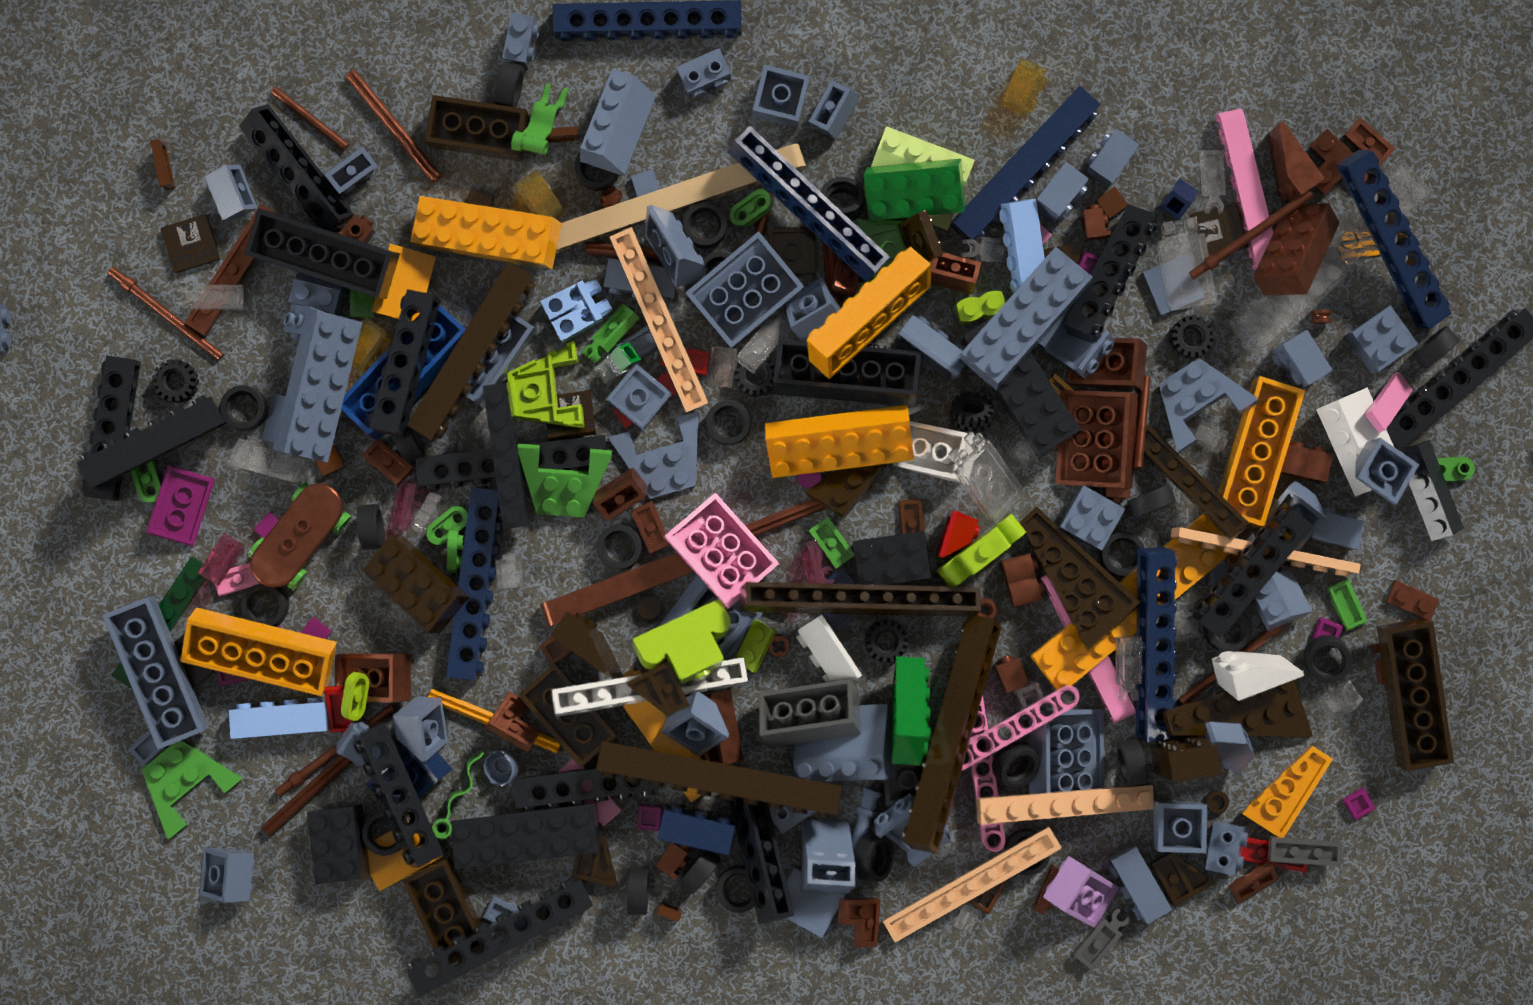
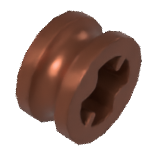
[1310,310,1332,324]
[769,636,790,657]

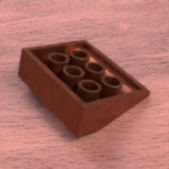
[1056,390,1138,489]

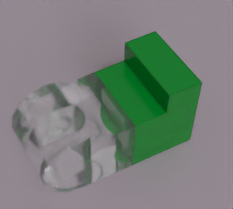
[594,342,641,385]

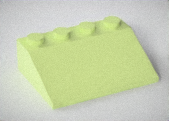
[863,126,975,230]

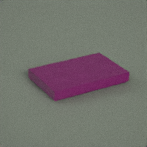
[146,465,215,547]

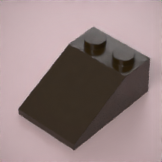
[551,612,624,679]

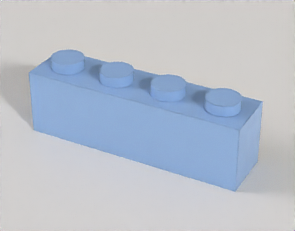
[1000,199,1045,294]
[229,697,330,739]

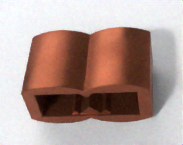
[1280,441,1333,484]
[1000,553,1044,607]

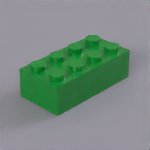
[864,158,966,221]
[892,656,930,765]

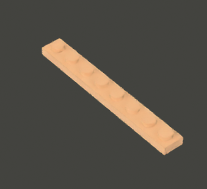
[610,227,708,412]
[1171,527,1361,577]
[976,785,1154,824]
[883,826,1061,942]

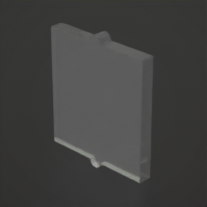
[707,346,737,388]

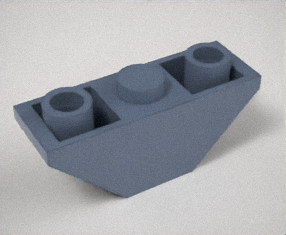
[1205,722,1255,776]

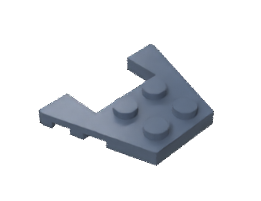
[1159,358,1259,454]
[609,412,699,499]

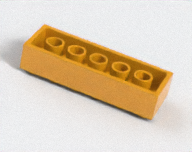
[410,196,562,270]
[807,247,931,379]
[1218,376,1305,528]
[765,405,914,478]
[181,607,337,696]

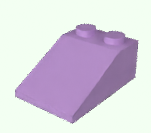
[1043,856,1119,927]

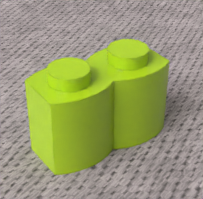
[954,291,1005,325]

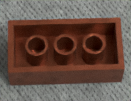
[1253,203,1340,295]

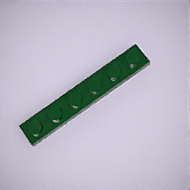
[111,556,213,688]

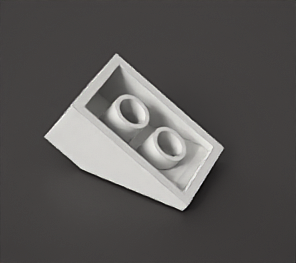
[893,421,979,484]
[1212,651,1304,701]

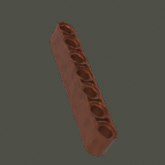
[540,552,694,627]

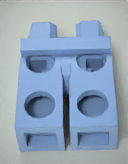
[540,279,613,344]

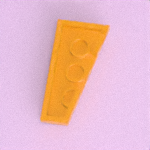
[1240,745,1333,837]

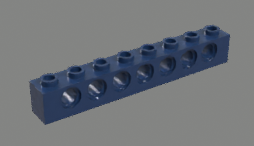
[553,0,742,41]
[728,126,889,282]
[1336,150,1452,329]
[446,487,503,680]
[1136,547,1177,742]

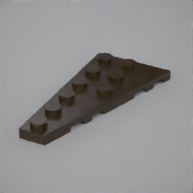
[1162,679,1313,737]

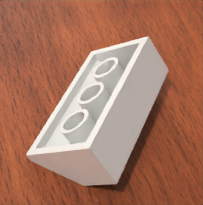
[1316,387,1394,496]

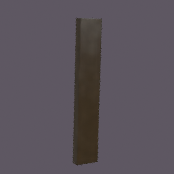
[1135,424,1249,541]

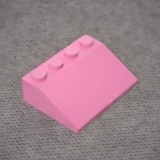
[664,493,779,609]

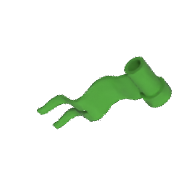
[511,84,569,155]
[432,750,484,839]

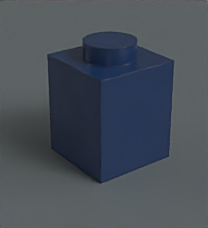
[1160,178,1199,220]

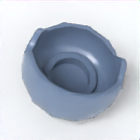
[483,749,519,787]

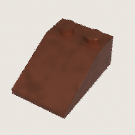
[1268,121,1325,203]
[1067,338,1147,391]
[336,653,411,703]

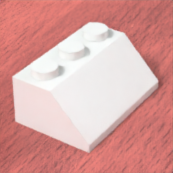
[796,614,862,682]

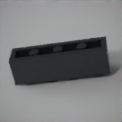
[1401,440,1464,541]

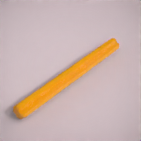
[428,689,561,753]

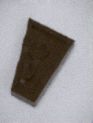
[806,464,887,518]

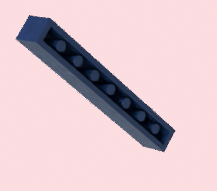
[949,85,1101,244]

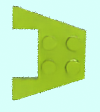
[507,341,585,428]

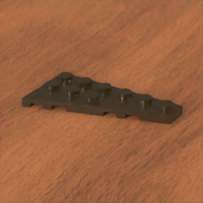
[1020,506,1140,653]

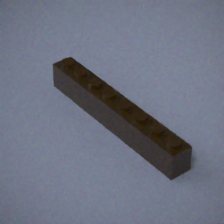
[407,261,536,442]

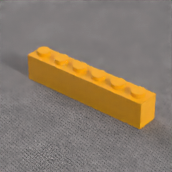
[623,668,702,803]

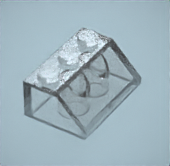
[225,436,313,484]

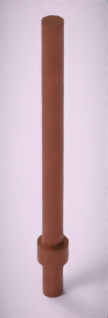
[1189,190,1314,280]
[107,267,224,361]
[1178,621,1292,705]
[275,704,397,797]

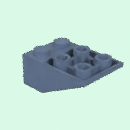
[801,819,855,893]

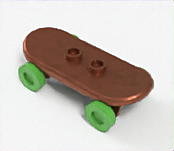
[248,482,352,591]

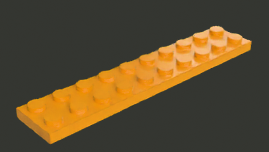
[1030,514,1229,693]

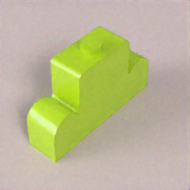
[935,513,1026,587]
[632,599,731,685]

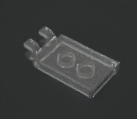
[1156,217,1217,312]
[948,432,1026,525]

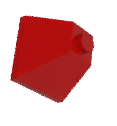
[935,510,980,558]

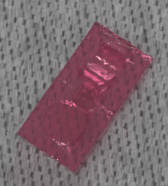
[389,482,425,531]
[198,533,245,586]
[800,540,834,584]

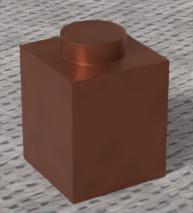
[994,655,1029,693]

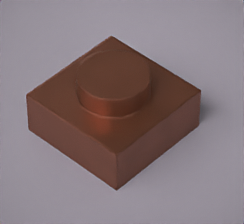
[1103,487,1130,502]

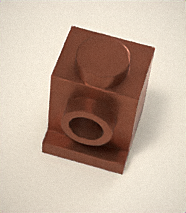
[1080,204,1111,242]
[338,214,376,242]
[655,842,691,880]

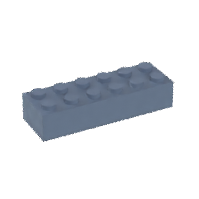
[960,247,1093,390]
[273,309,362,462]
[102,595,209,749]

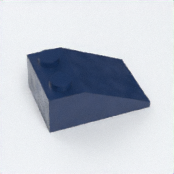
[366,746,452,814]

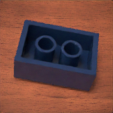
[658,803,735,855]

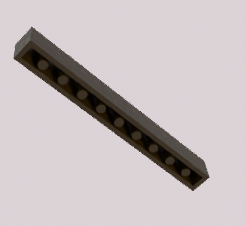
[740,582,981,617]
[903,614,1002,854]
[596,741,842,819]

